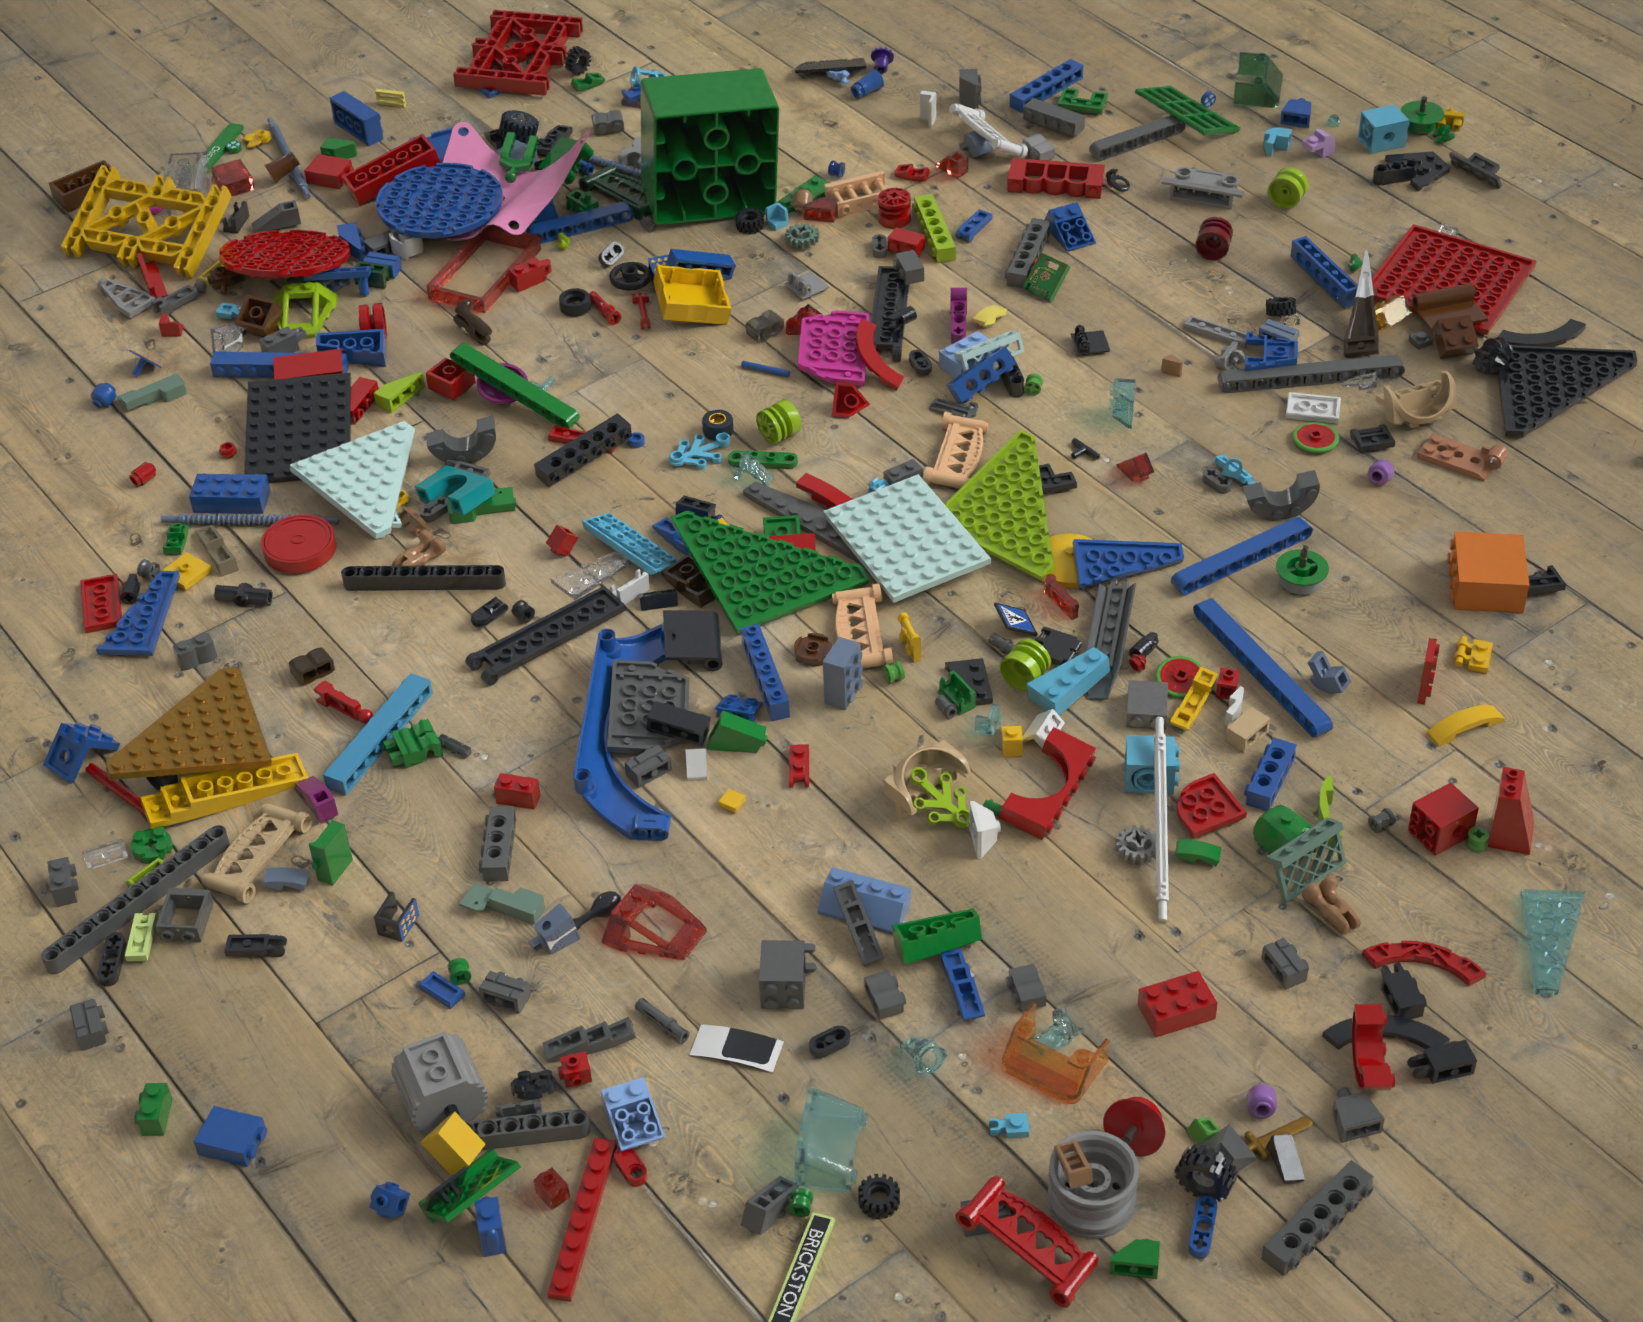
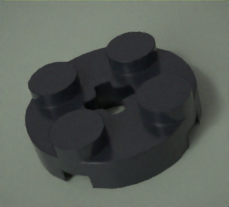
[511,1070,556,1100]

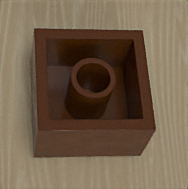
[235,294,283,338]
[1432,315,1479,359]

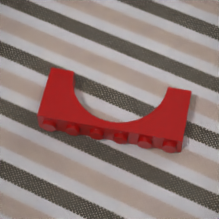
[999,727,1097,840]

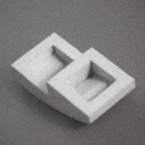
[1224,686,1244,727]

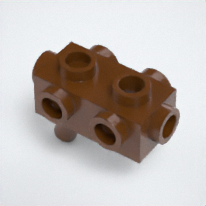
[207,266,245,295]

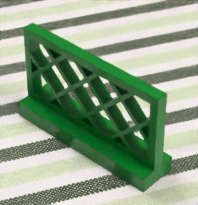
[418,1149,521,1223]

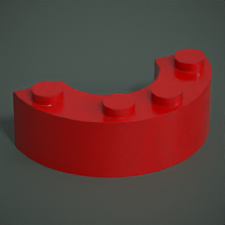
[1352,1004,1395,1091]

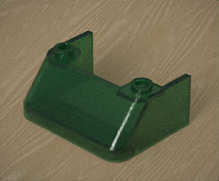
[1233,52,1283,108]

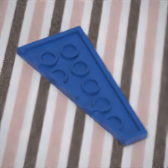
[1072,539,1184,589]

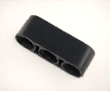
[1372,160,1418,185]
[1000,356,1024,398]

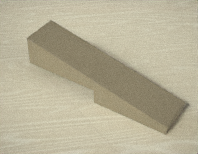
[195,525,239,577]

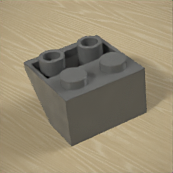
[959,69,982,109]

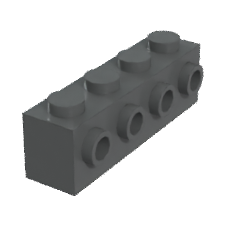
[1023,98,1085,137]

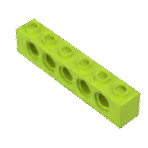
[912,194,956,263]

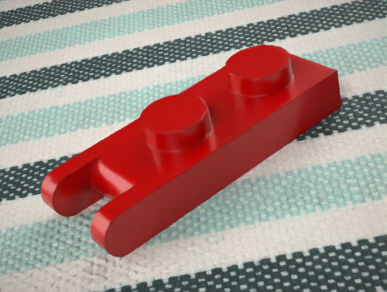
[789,744,809,788]

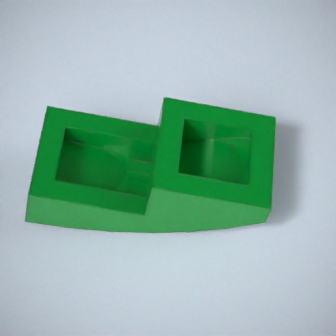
[571,72,605,91]

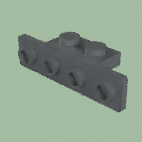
[1449,152,1502,188]

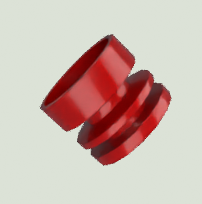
[878,188,911,229]

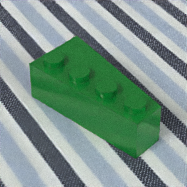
[892,908,982,965]

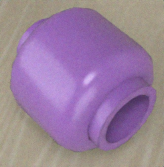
[1368,460,1394,486]
[1247,1084,1277,1118]

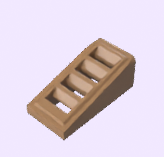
[1054,1140,1093,1189]

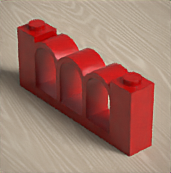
[1007,158,1105,199]

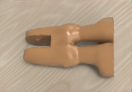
[392,529,446,566]
[1302,875,1361,934]

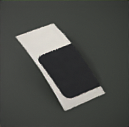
[689,1024,784,1073]

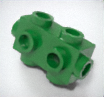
[566,189,599,213]

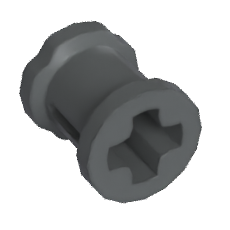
[1368,808,1396,833]

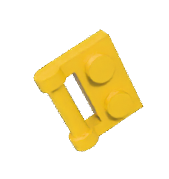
[897,612,921,663]

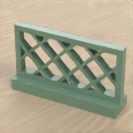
[1267,817,1346,903]

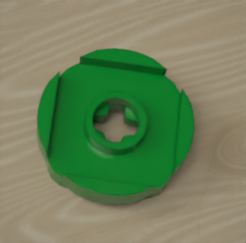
[130,826,173,864]

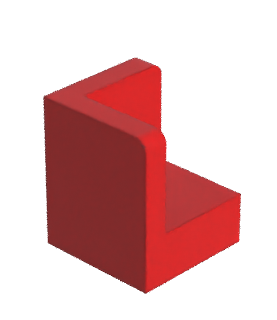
[158,314,184,337]

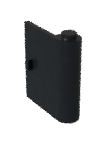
[663,610,723,671]

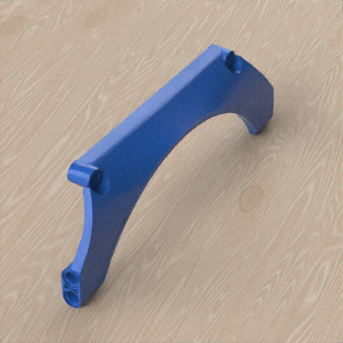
[573,623,676,841]

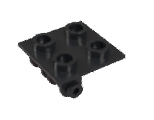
[1070,325,1110,355]

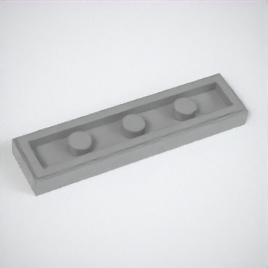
[1183,316,1247,349]

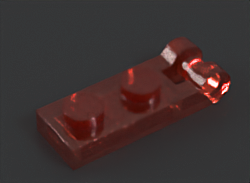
[1044,574,1079,620]

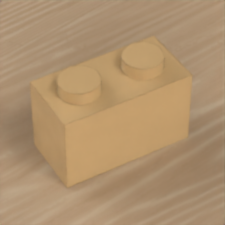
[1225,707,1270,753]

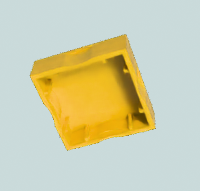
[653,265,731,325]

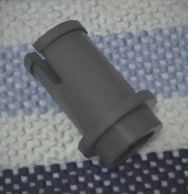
[935,695,957,718]

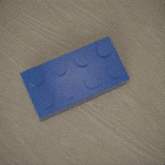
[329,91,383,146]
[189,473,270,514]

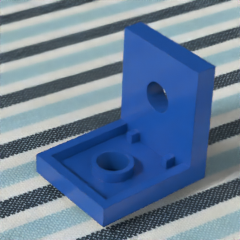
[43,722,120,783]

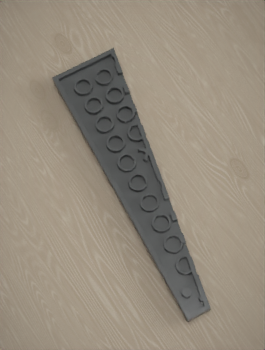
[743,481,863,566]

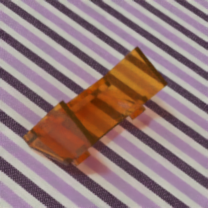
[1001,1002,1110,1104]

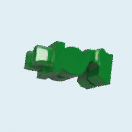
[383,719,444,768]

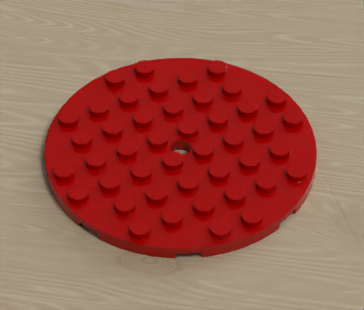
[219,230,350,280]

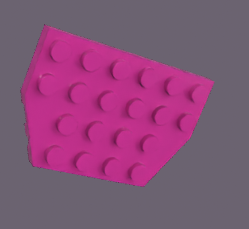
[797,310,870,386]

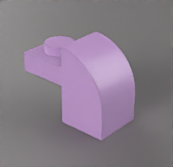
[1302,129,1335,158]

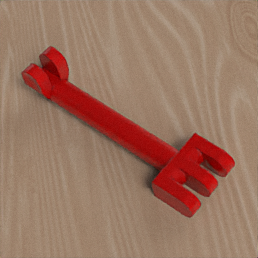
[632,292,651,329]

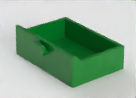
[309,820,353,885]

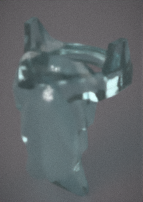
[730,453,774,486]
[1028,1008,1085,1055]
[899,1035,949,1075]

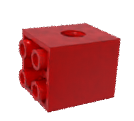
[1408,782,1479,856]

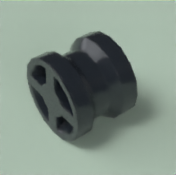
[511,600,535,623]

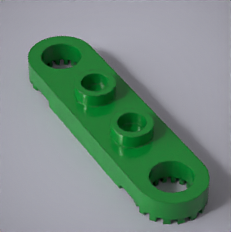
[728,451,798,469]

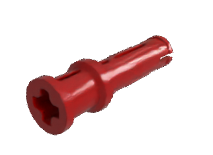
[589,291,621,325]

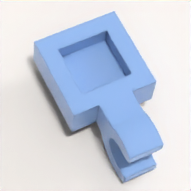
[827,70,850,84]

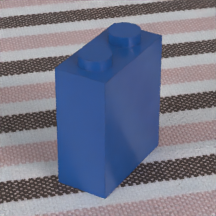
[194,1106,267,1167]

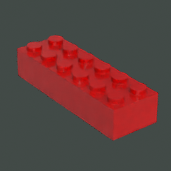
[342,134,441,206]

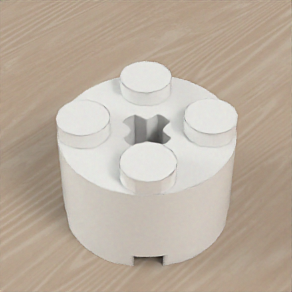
[389,229,423,260]

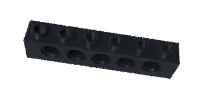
[534,413,632,487]

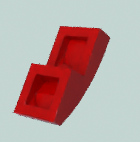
[894,163,930,181]

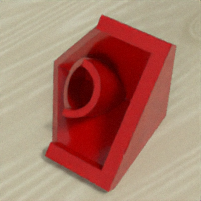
[832,382,870,418]

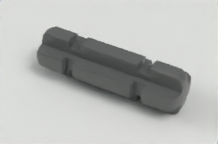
[438,734,472,758]

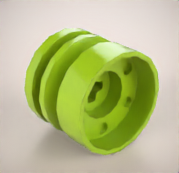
[756,399,802,445]
[999,639,1051,691]

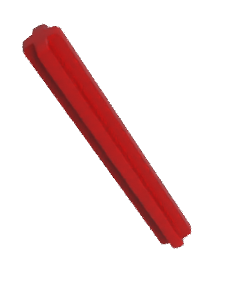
[85,763,146,816]

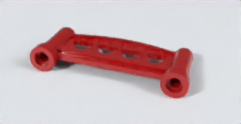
[955,1176,1099,1308]

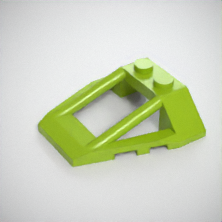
[272,282,338,338]

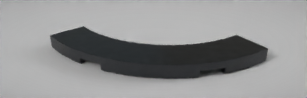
[1498,319,1586,347]
[1322,1015,1450,1050]

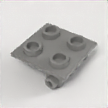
[784,271,829,300]

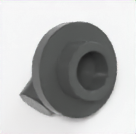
[640,215,656,232]

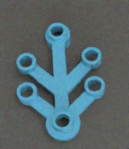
[669,433,730,470]

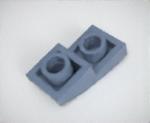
[261,867,309,891]

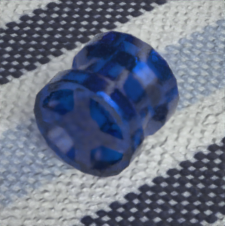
[828,160,845,178]

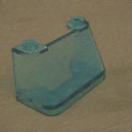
[795,1088,868,1192]

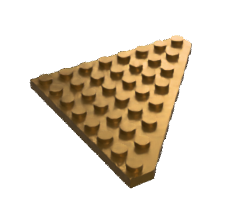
[106,667,272,780]

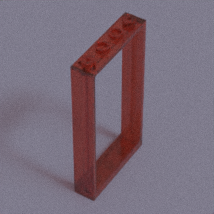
[426,225,542,313]

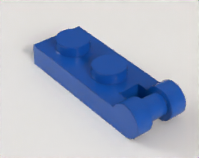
[956,209,993,242]

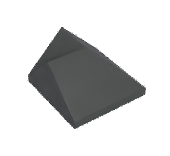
[1198,1125,1257,1172]

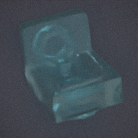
[975,704,1003,735]

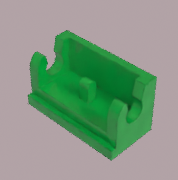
[938,670,976,716]

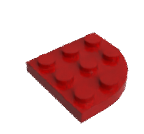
[1417,638,1440,705]
[1177,773,1247,839]

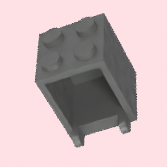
[759,940,817,1009]

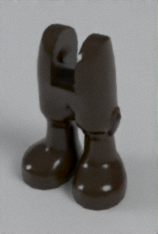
[453,299,492,345]

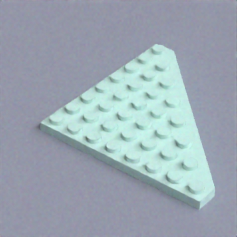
[290,421,415,539]

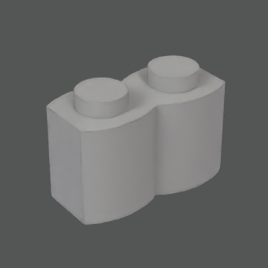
[1022,134,1055,160]

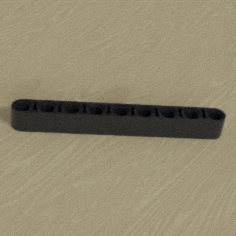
[341,565,506,591]

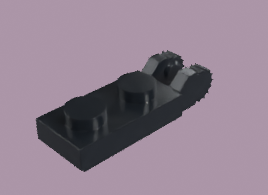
[224,934,287,957]

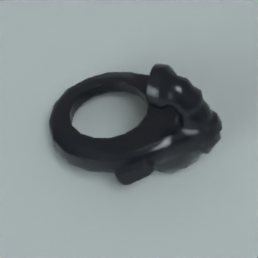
[1105,169,1130,192]

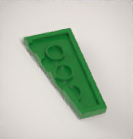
[776,176,831,214]

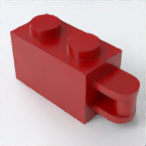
[508,257,552,292]

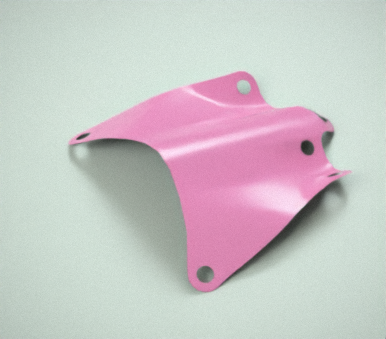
[443,122,590,241]

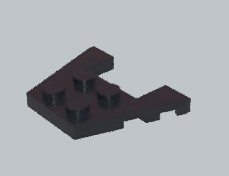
[1385,151,1451,191]

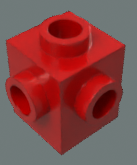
[557,1052,592,1088]

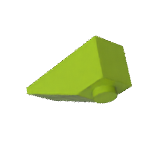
[374,372,425,413]

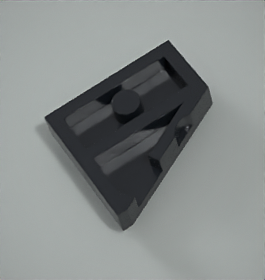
[1528,565,1566,595]

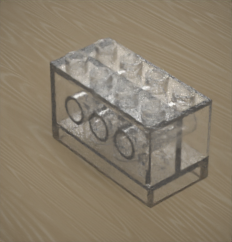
[163,152,213,216]

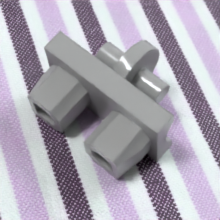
[1214,342,1245,371]

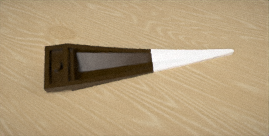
[1344,250,1380,357]

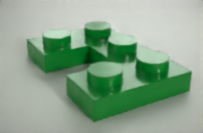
[1057,88,1108,114]

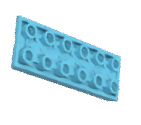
[582,513,678,575]

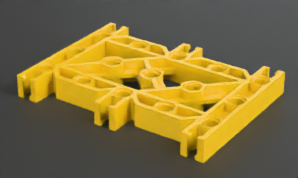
[60,165,232,279]

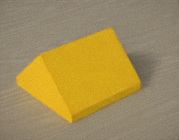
[420,1111,485,1176]

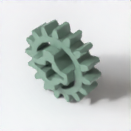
[785,223,820,249]

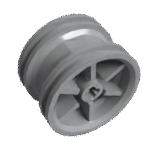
[1047,1131,1139,1239]

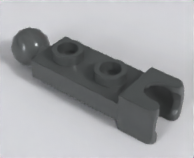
[152,280,207,315]

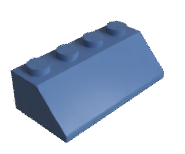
[818,867,911,934]

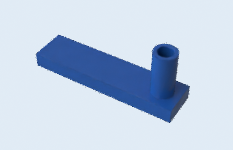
[304,266,371,295]

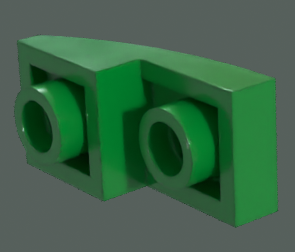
[163,523,189,554]
[1175,839,1221,867]

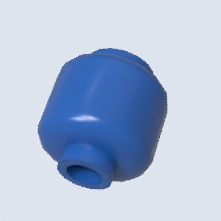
[91,383,117,408]

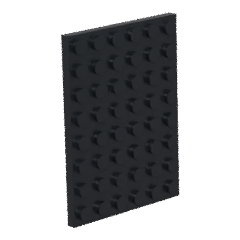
[244,373,352,483]

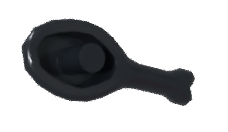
[573,891,622,930]

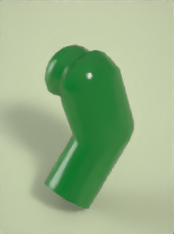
[1348,254,1363,272]

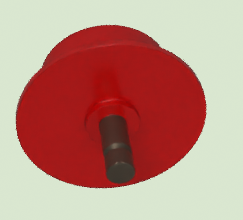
[1103,1097,1166,1157]

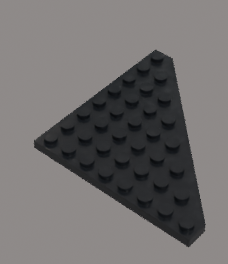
[1498,345,1637,437]

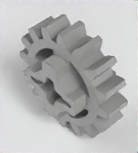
[1115,825,1156,865]

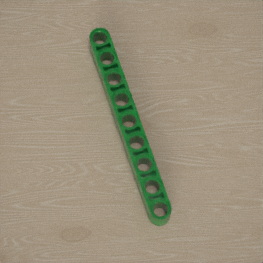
[450,342,580,429]

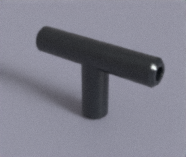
[1071,438,1100,460]

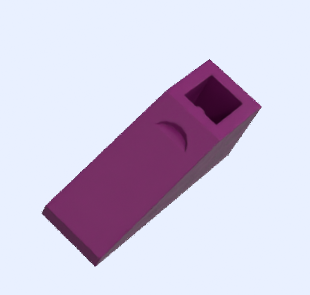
[295,776,338,823]

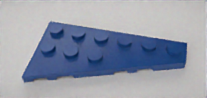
[96,571,180,656]

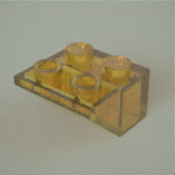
[1375,295,1412,331]

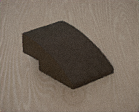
[661,554,715,608]

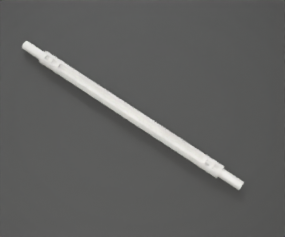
[1154,717,1169,922]

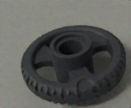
[609,262,651,291]

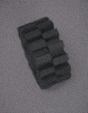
[564,46,591,75]
[735,208,764,234]
[1266,296,1296,317]
[858,1174,900,1219]

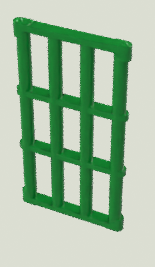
[1135,86,1240,136]

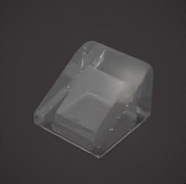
[1439,222,1459,236]
[1280,312,1301,326]

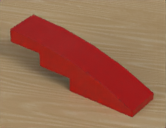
[796,473,853,509]

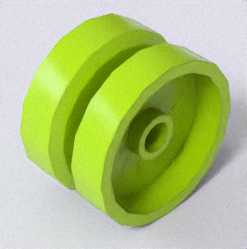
[1268,167,1309,209]

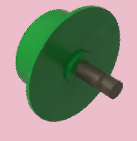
[1401,96,1444,134]

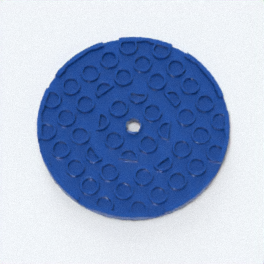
[376,163,503,239]

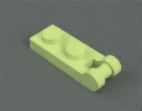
[125,913,158,961]

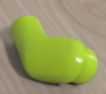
[557,232,571,250]

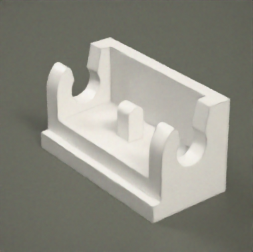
[610,569,650,604]

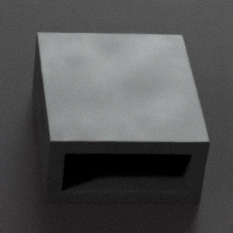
[1126,680,1168,730]

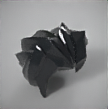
[1472,337,1514,374]

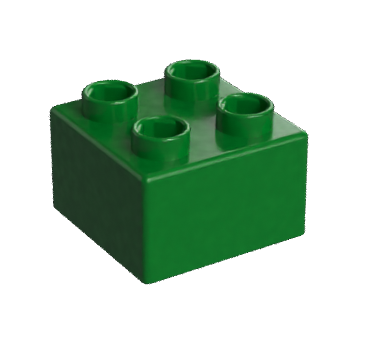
[640,68,780,225]

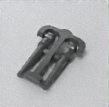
[929,398,978,418]

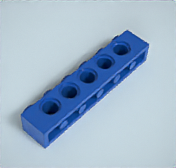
[1010,59,1084,113]
[1290,236,1358,308]
[741,624,790,721]

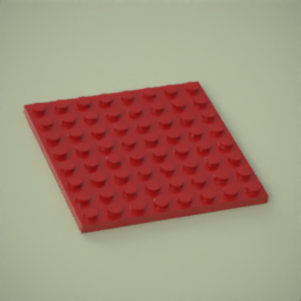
[1372,224,1537,335]

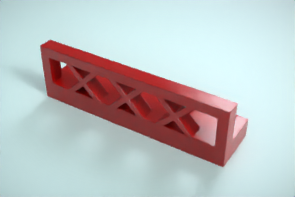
[136,253,168,299]

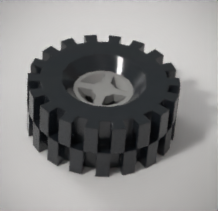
[1174,1144,1238,1202]

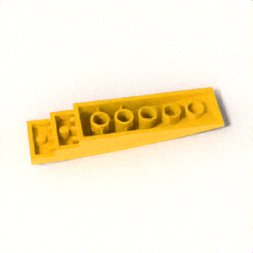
[141,753,309,829]

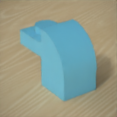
[1263,127,1292,157]

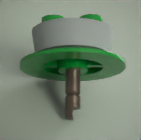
[1276,545,1329,595]

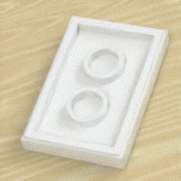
[1285,392,1341,424]

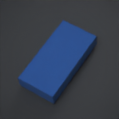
[419,971,465,1009]

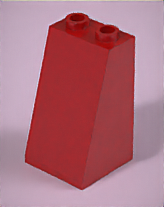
[1488,767,1534,855]

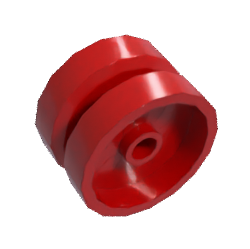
[359,303,387,339]

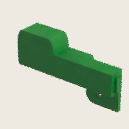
[447,487,517,524]

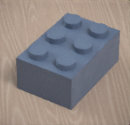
[823,637,863,710]

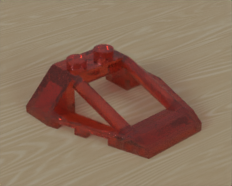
[601,884,707,960]

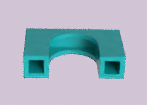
[415,465,496,515]

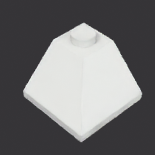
[969,801,1001,859]

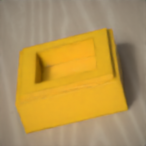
[718,789,746,813]

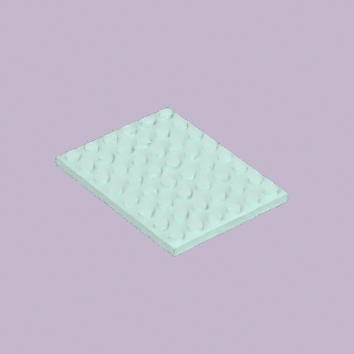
[823,474,991,603]

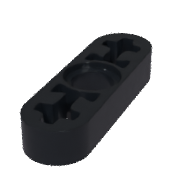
[97,932,127,987]

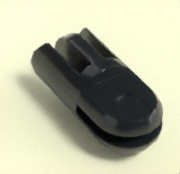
[471,596,509,628]

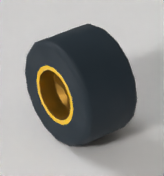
[702,410,734,441]

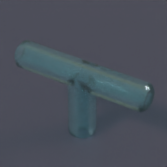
[530,376,555,391]

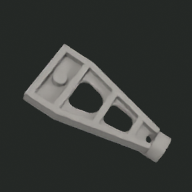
[97,278,155,318]

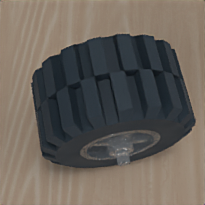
[498,110,539,144]

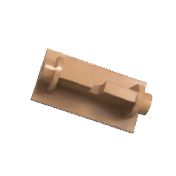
[397,505,429,536]

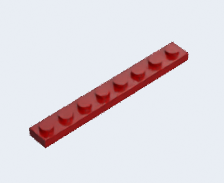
[547,1137,617,1302]

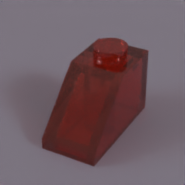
[803,197,838,223]
[1116,452,1154,482]

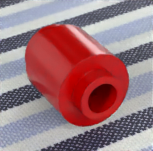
[129,462,156,487]

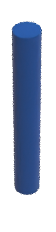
[741,361,790,377]

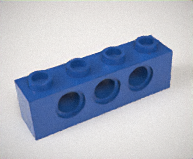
[946,346,1016,403]
[1244,737,1297,811]

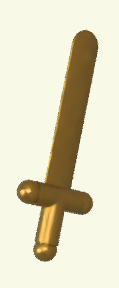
[1244,1116,1313,1160]

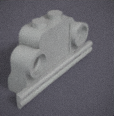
[1162,167,1244,209]

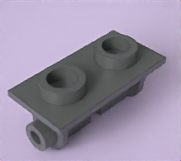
[495,1099,542,1118]

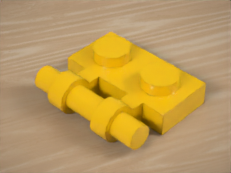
[1454,636,1493,674]

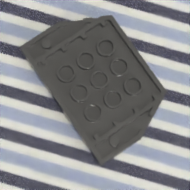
[607,660,689,754]

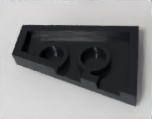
[537,125,573,155]
[945,658,993,706]

